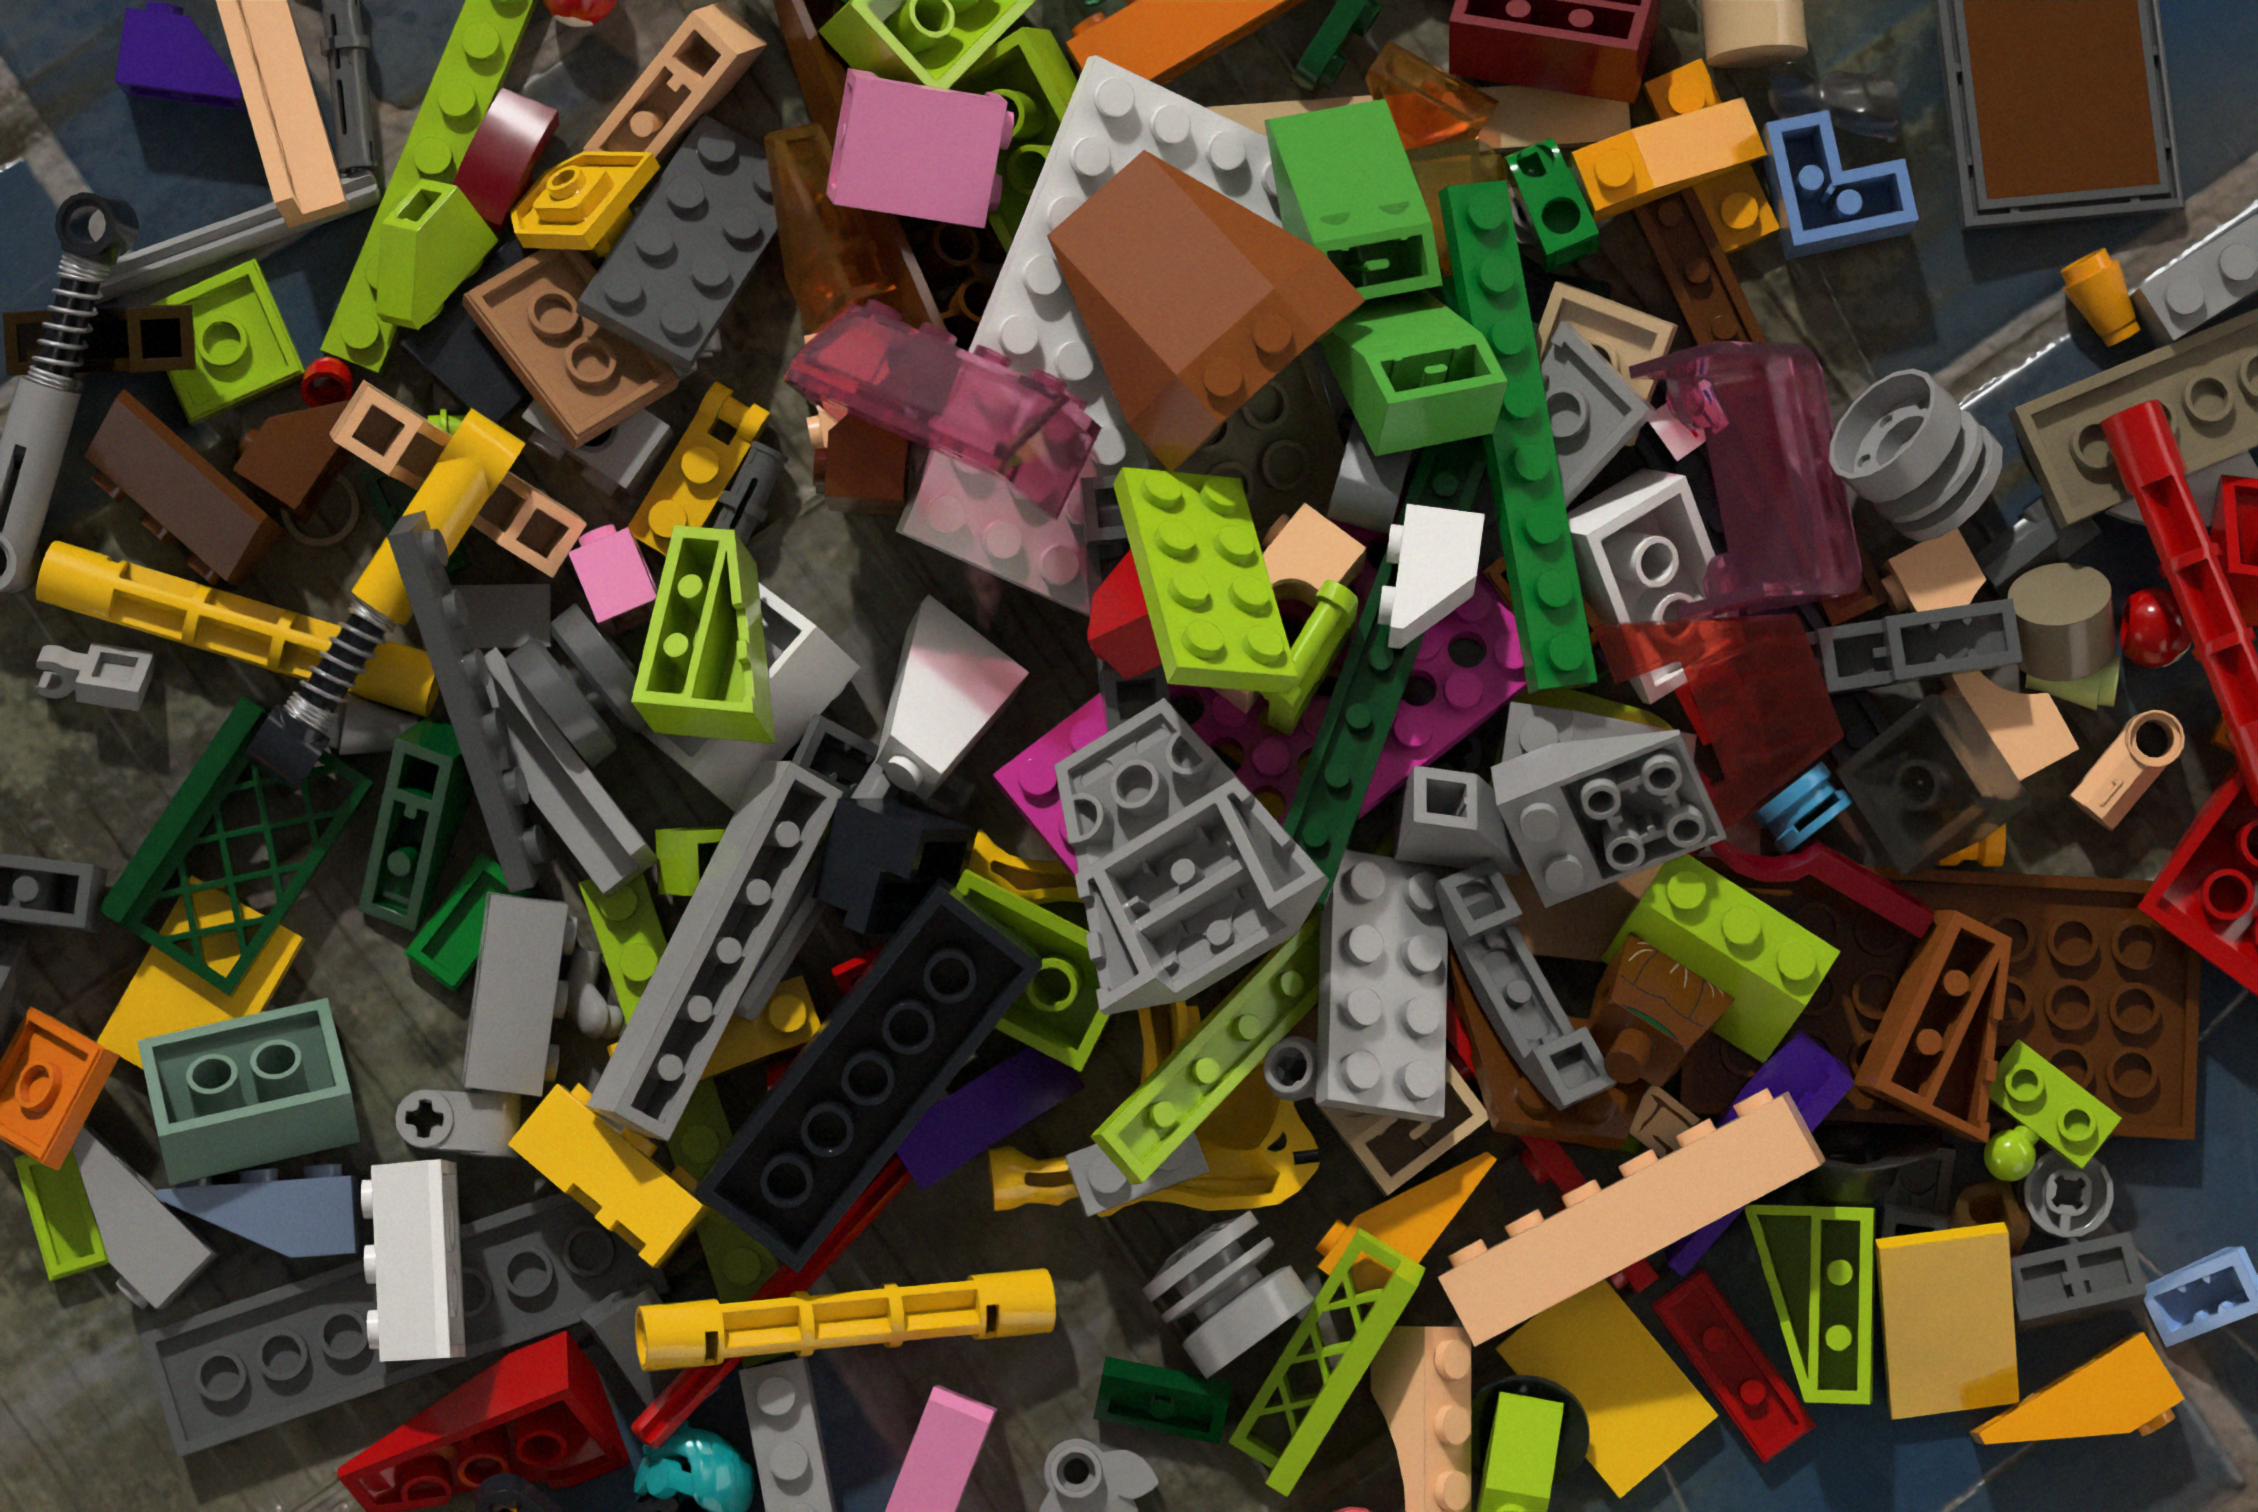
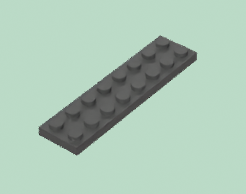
[139,1191,672,1458]

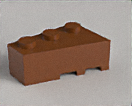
[1854,910,2012,1143]

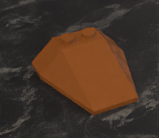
[1047,150,1366,473]

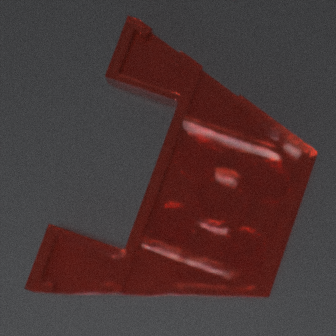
[1594,614,1845,858]

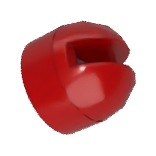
[301,356,354,408]

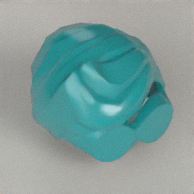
[634,1420,756,1512]

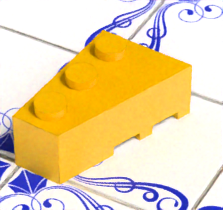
[508,1083,713,1268]

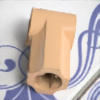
[2068,710,2185,831]

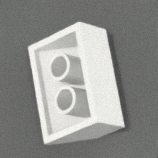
[640,582,861,812]
[361,1159,466,1362]

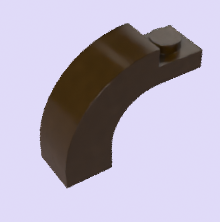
[3,304,197,376]

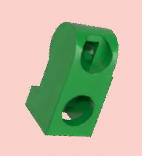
[1503,138,1600,273]

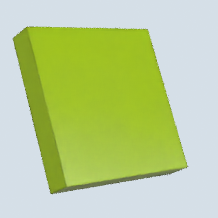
[150,258,306,427]

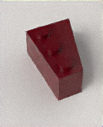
[1449,0,1661,104]

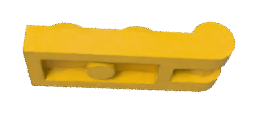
[628,381,771,558]

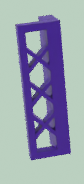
[1662,1026,1855,1277]

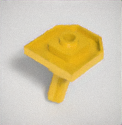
[510,151,660,263]

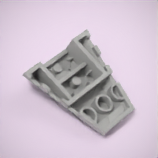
[1054,698,1330,1015]

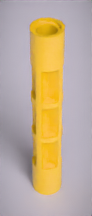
[36,540,440,717]
[635,1268,1056,1372]

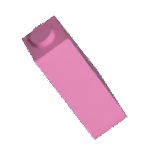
[885,1385,997,1512]

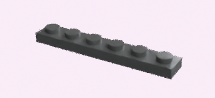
[387,511,549,893]

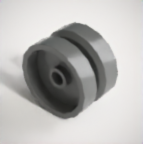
[505,603,648,769]

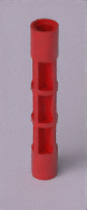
[2099,399,2258,807]

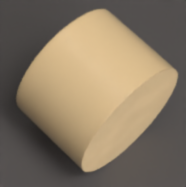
[1701,0,1808,68]

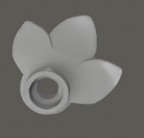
[1039,1439,1159,1512]

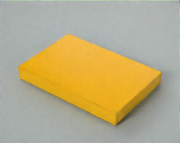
[97,876,306,1070]
[1875,1222,2020,1420]
[1494,1279,1719,1498]

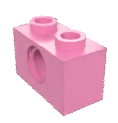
[568,524,658,637]

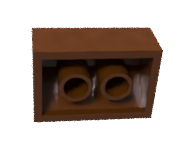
[85,389,288,589]

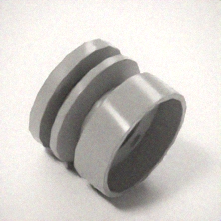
[1829,368,2003,541]
[1141,1210,1315,1379]

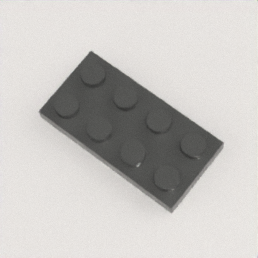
[576,114,813,374]

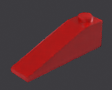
[338,1331,629,1512]

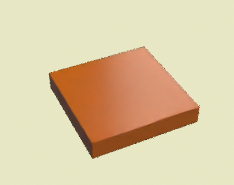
[0,1006,120,1171]

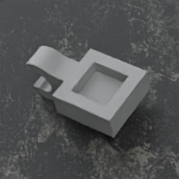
[36,642,155,711]

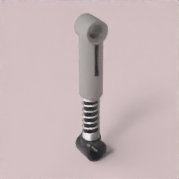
[0,192,139,593]

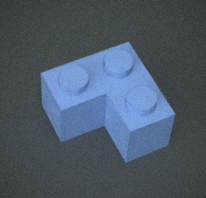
[1759,110,1919,260]

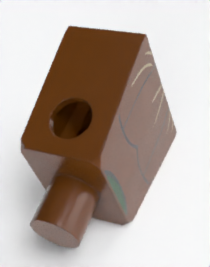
[1586,932,1735,1087]

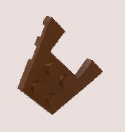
[1447,937,1648,1150]

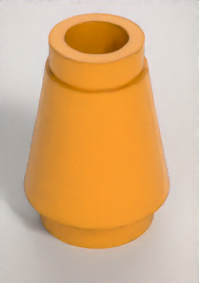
[2060,248,2141,347]

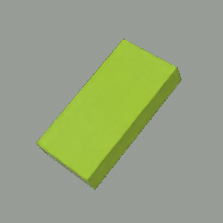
[14,1147,110,1281]

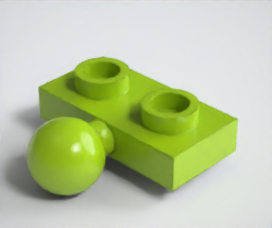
[1984,1039,2122,1182]

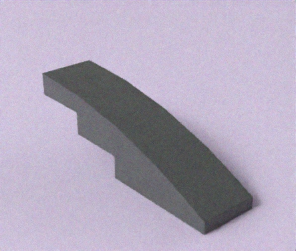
[1748,598,2023,706]

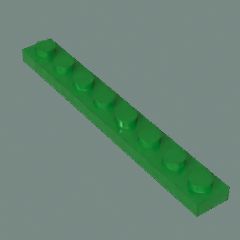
[1438,180,1598,694]

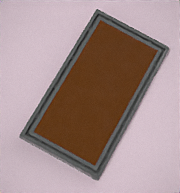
[1932,0,2185,231]

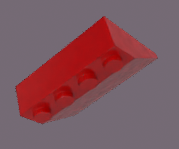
[2136,761,2258,998]

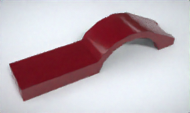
[1698,771,1935,939]

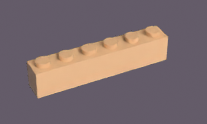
[1438,1088,1826,1347]

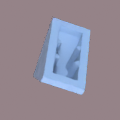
[2143,1246,2258,1347]

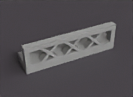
[484,647,659,899]

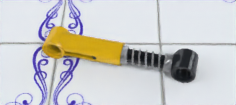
[241,408,526,792]

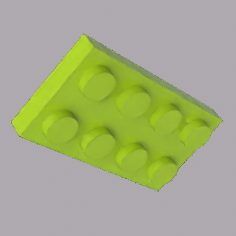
[1113,467,1298,694]

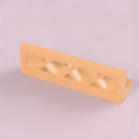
[216,0,350,228]

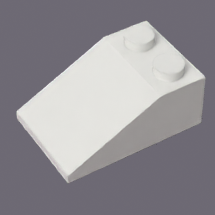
[1567,468,1748,704]

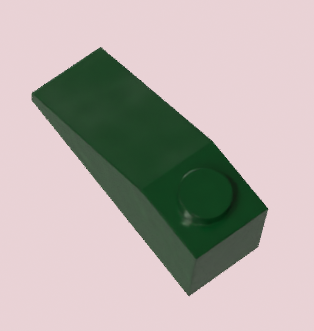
[358,716,474,932]

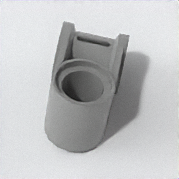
[395,1089,522,1159]

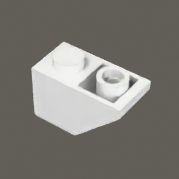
[1378,504,1485,649]

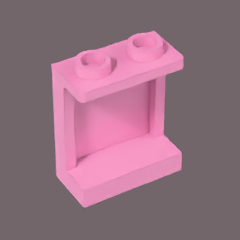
[826,68,1014,228]

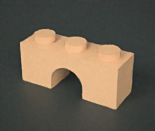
[1210,502,1366,714]

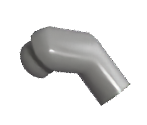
[565,948,624,1039]

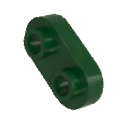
[1290,0,1383,94]

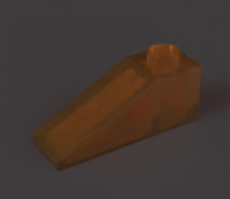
[764,122,897,334]

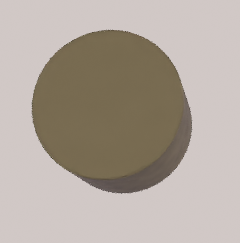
[2008,563,2116,681]

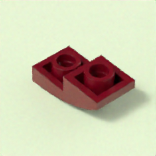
[452,88,560,233]

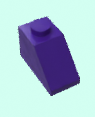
[115,2,248,112]

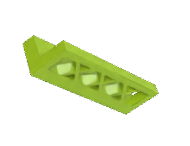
[1228,1228,1426,1497]

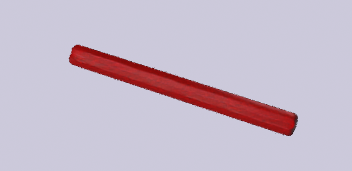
[631,1152,913,1449]

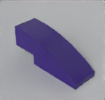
[896,1046,1085,1192]

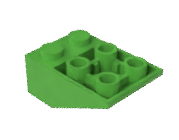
[1264,99,1443,300]
[1318,289,1508,456]

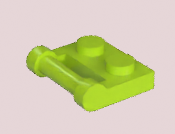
[1259,580,1358,736]

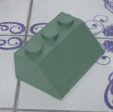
[137,998,361,1186]

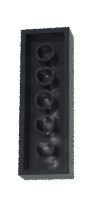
[694,876,1042,1273]

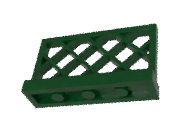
[98,696,375,997]

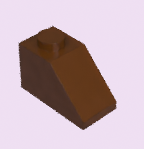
[232,400,354,524]

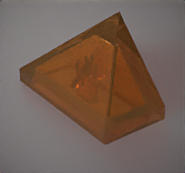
[1365,40,1500,155]

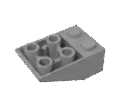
[1491,729,1727,908]

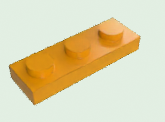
[1642,58,1780,256]

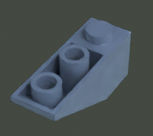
[157,1164,364,1258]

